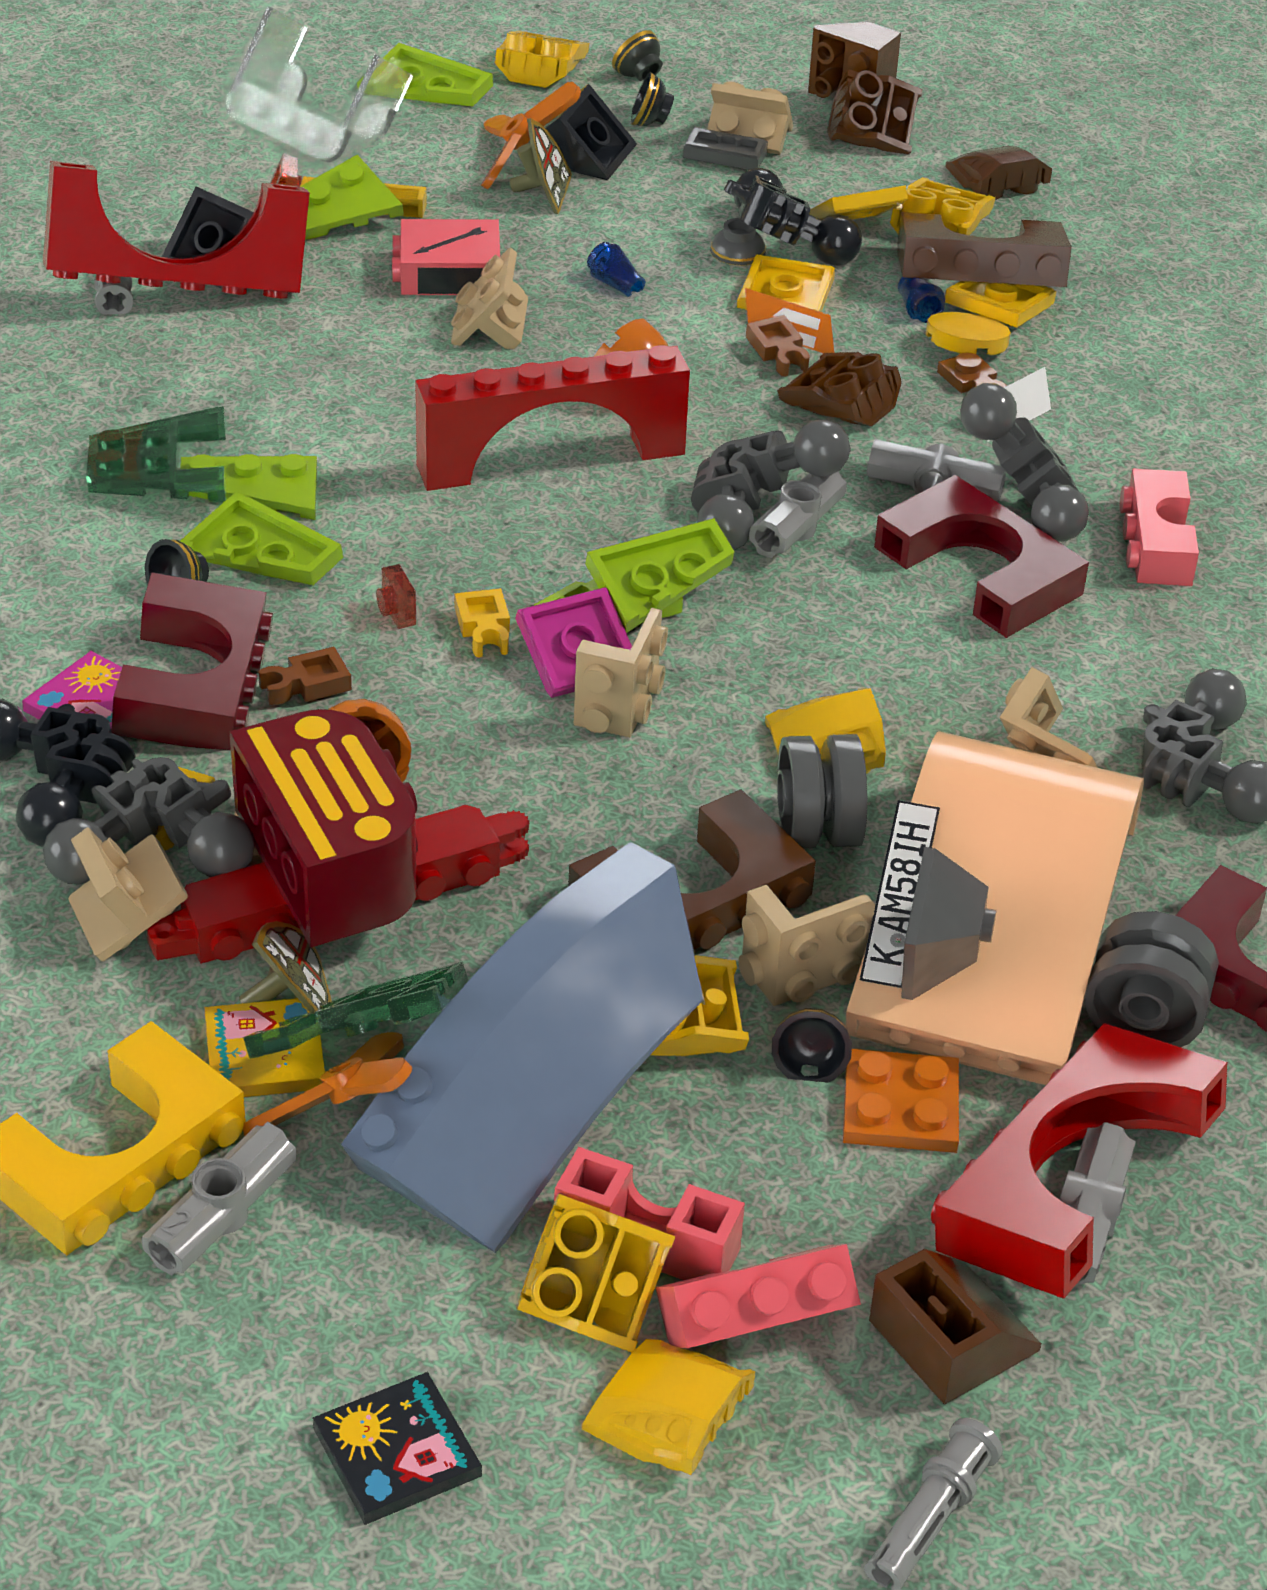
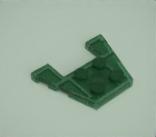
[86,406,226,502]
[243,962,468,1059]

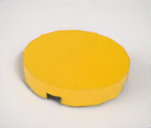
[925,312,1011,355]

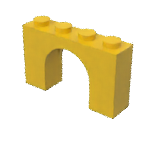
[0,1021,246,1256]

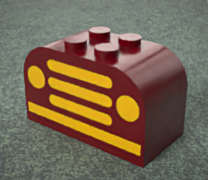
[229,709,418,948]

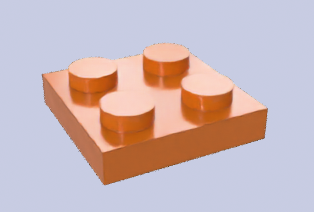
[843,1049,959,1153]

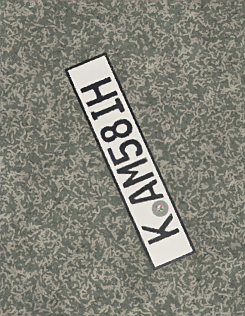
[859,800,940,988]

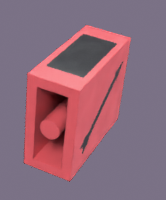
[392,219,500,295]

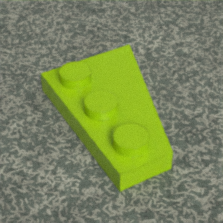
[357,43,493,106]
[300,154,404,240]
[179,454,317,520]
[180,491,344,585]
[585,518,735,633]

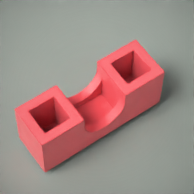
[1120,468,1199,586]
[554,1147,745,1280]
[655,1244,861,1348]

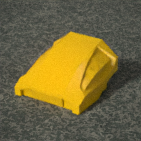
[495,31,590,88]
[890,177,996,235]
[765,687,886,774]
[651,955,749,1056]
[516,1194,675,1353]
[582,1338,755,1475]

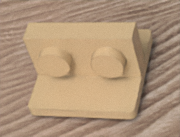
[707,81,793,155]
[451,247,529,349]
[68,827,188,961]

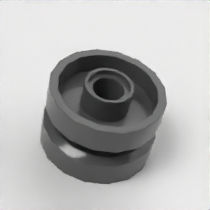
[777,734,868,849]
[1084,911,1219,1047]

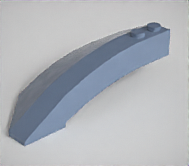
[341,842,705,1253]

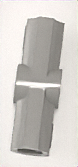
[866,439,1006,503]
[749,471,847,559]
[142,1122,297,1276]
[1060,1122,1136,1285]

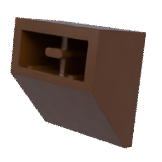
[808,22,901,98]
[869,1249,1042,1405]

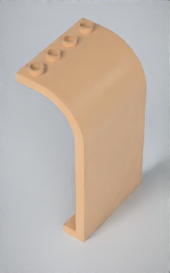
[846,731,1144,1085]

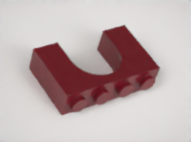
[874,475,1089,638]
[111,573,273,750]
[1175,865,1267,1032]

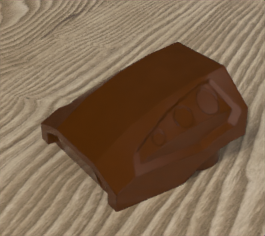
[827,69,923,154]
[945,145,1052,200]
[777,352,902,427]

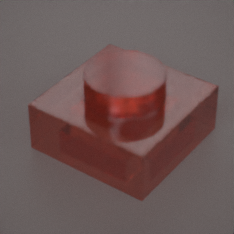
[269,153,302,187]
[376,564,416,629]

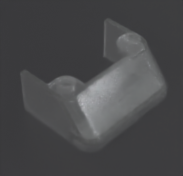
[225,6,413,163]

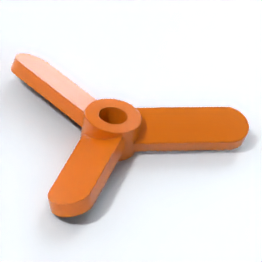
[481,82,581,189]
[242,1032,412,1136]

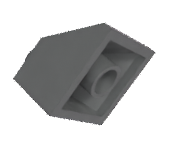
[901,847,997,1000]

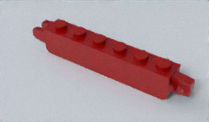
[146,805,530,964]

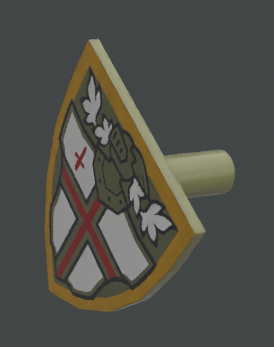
[510,118,572,214]
[239,921,332,1028]

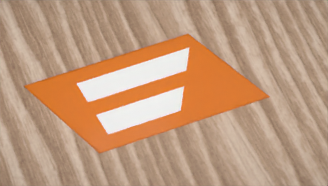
[745,288,835,353]

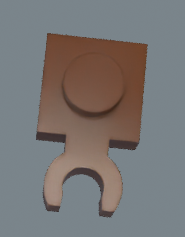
[746,315,810,377]
[937,353,1007,394]
[258,646,352,705]

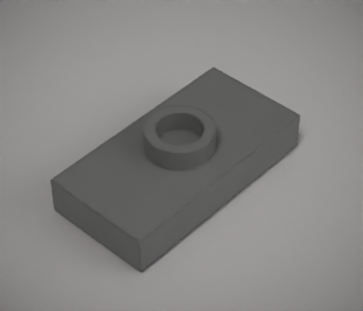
[683,127,768,170]

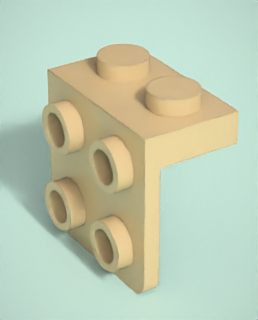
[574,608,668,738]
[1000,667,1097,768]
[738,885,875,1006]

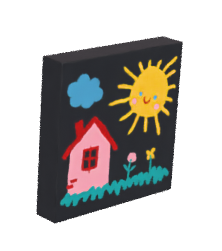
[312,1372,482,1525]

